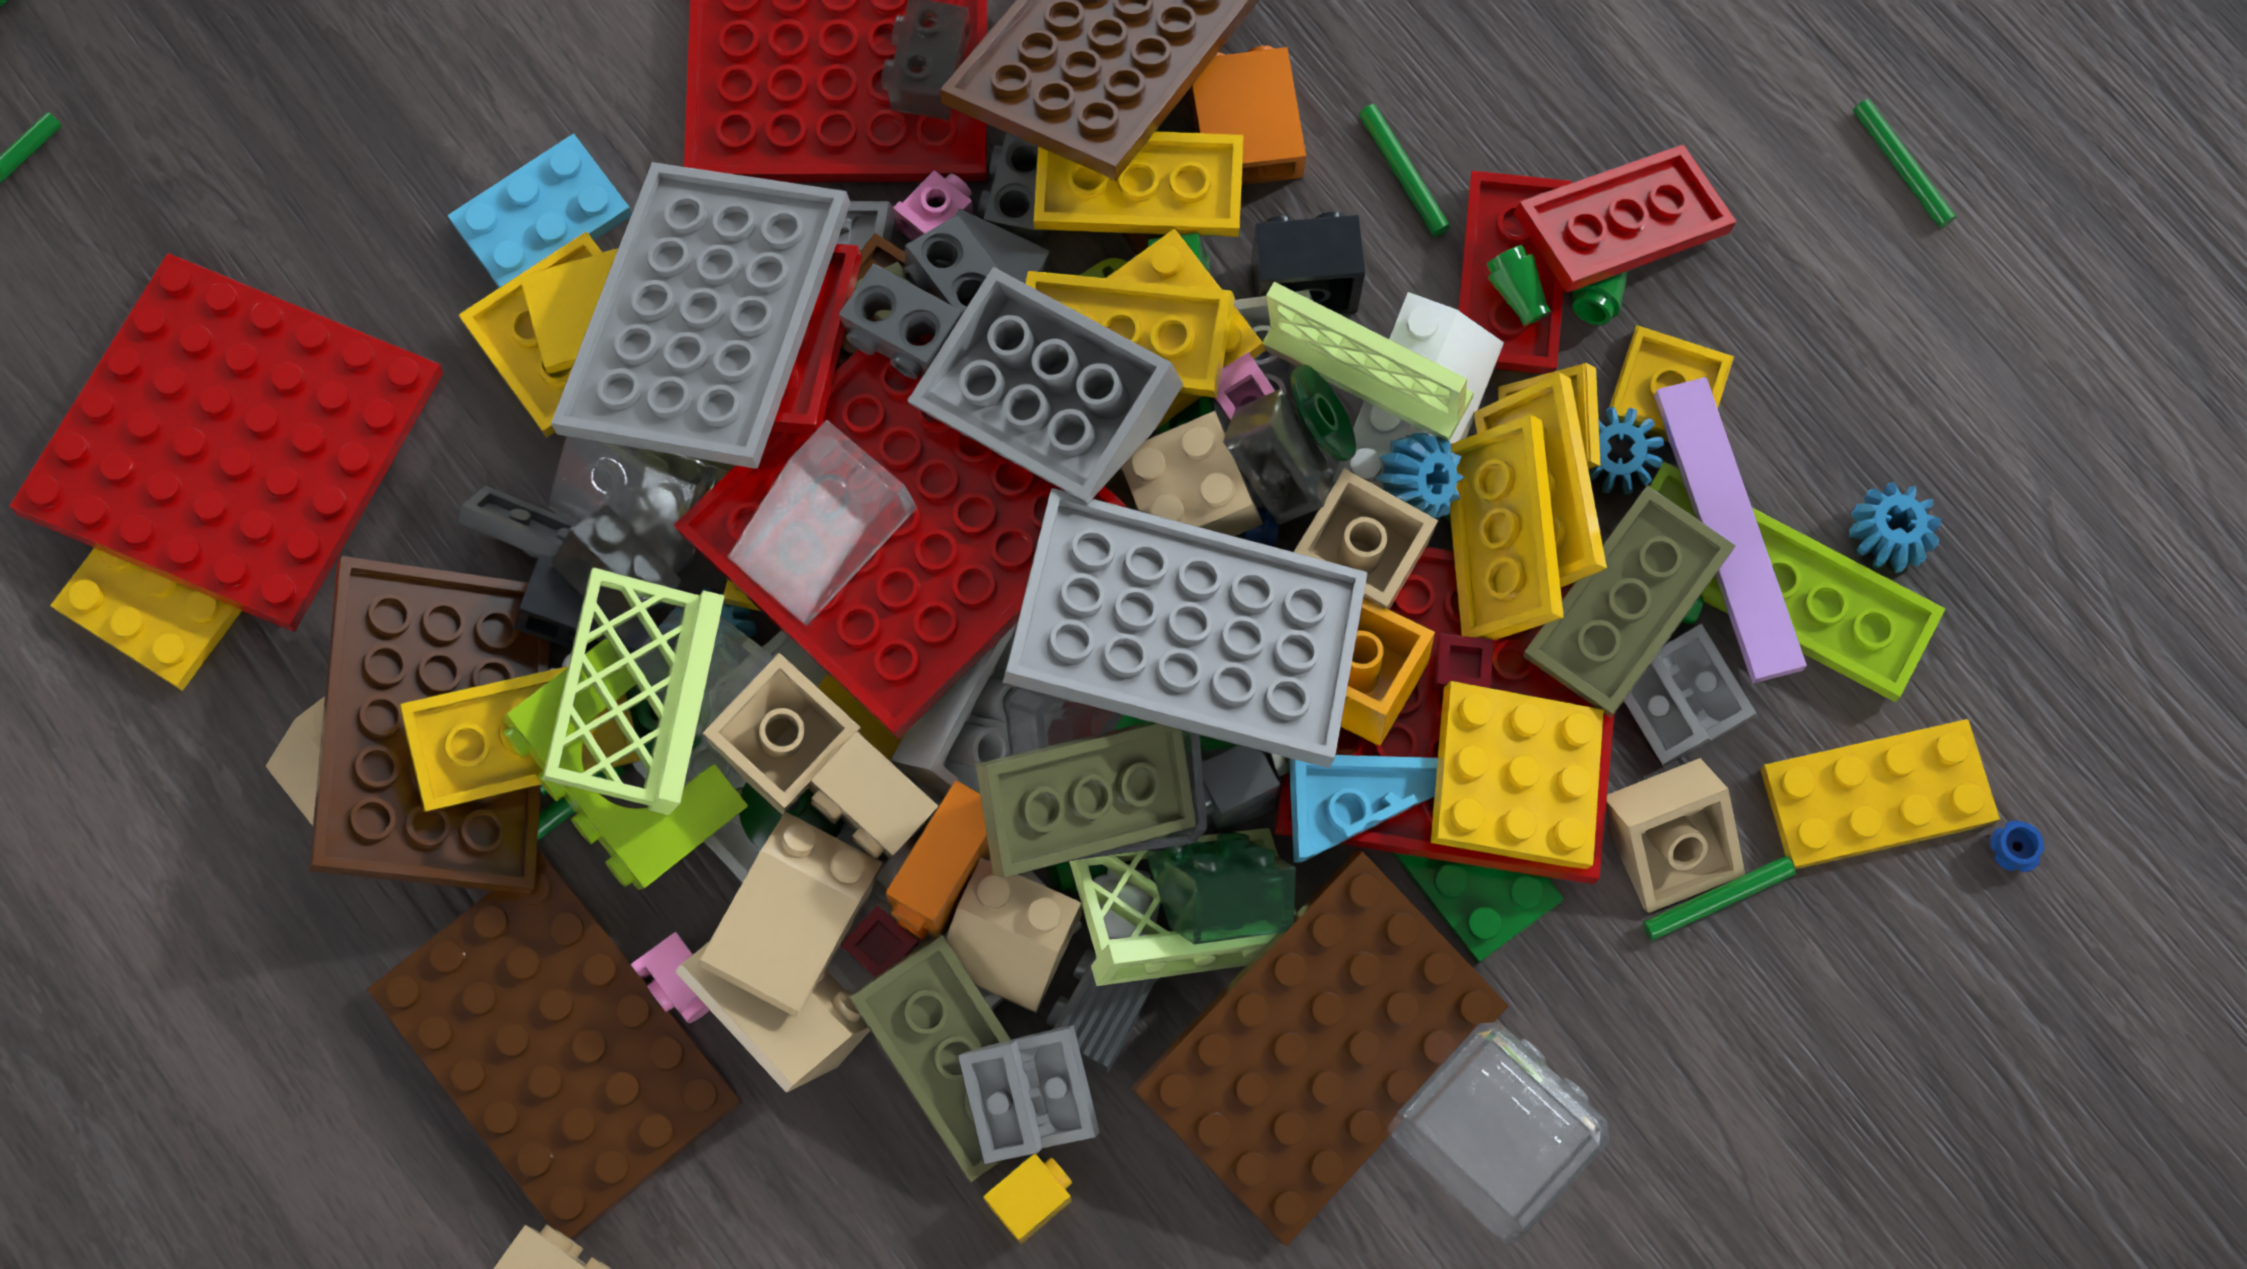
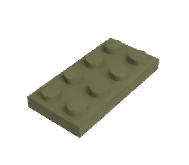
[1523,485,1736,718]
[976,721,1196,878]
[848,934,1011,1182]

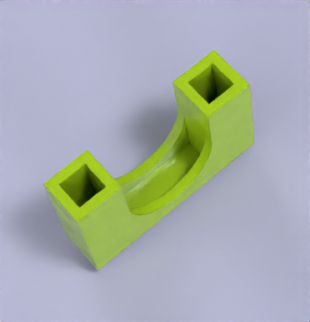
[502,638,748,890]

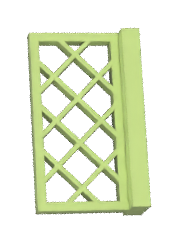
[1263,282,1474,441]
[542,568,724,815]
[1069,828,1296,986]

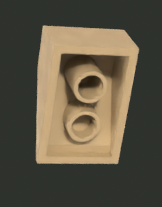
[698,812,883,1018]

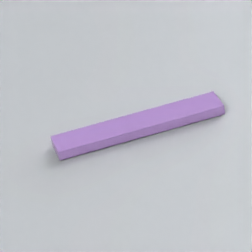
[1654,377,1807,684]

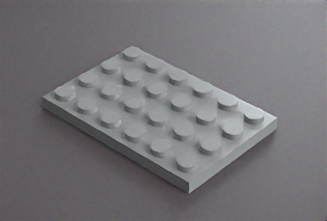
[551,162,850,469]
[1003,488,1368,768]

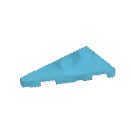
[1289,755,1438,862]

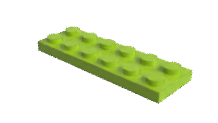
[1650,462,1945,702]

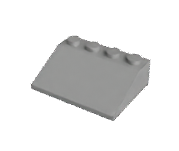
[908,267,1183,504]

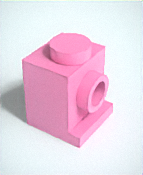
[893,170,974,241]
[1212,352,1288,443]
[631,932,710,1023]

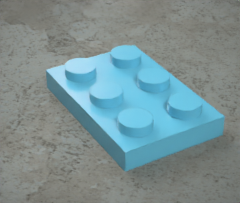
[447,133,632,288]

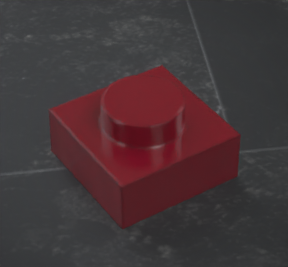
[1434,633,1493,692]
[840,905,919,978]

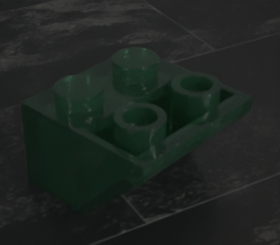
[1147,832,1296,945]

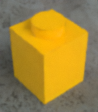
[983,1153,1072,1245]

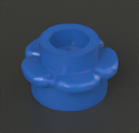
[1242,505,1279,547]
[1990,820,2044,872]

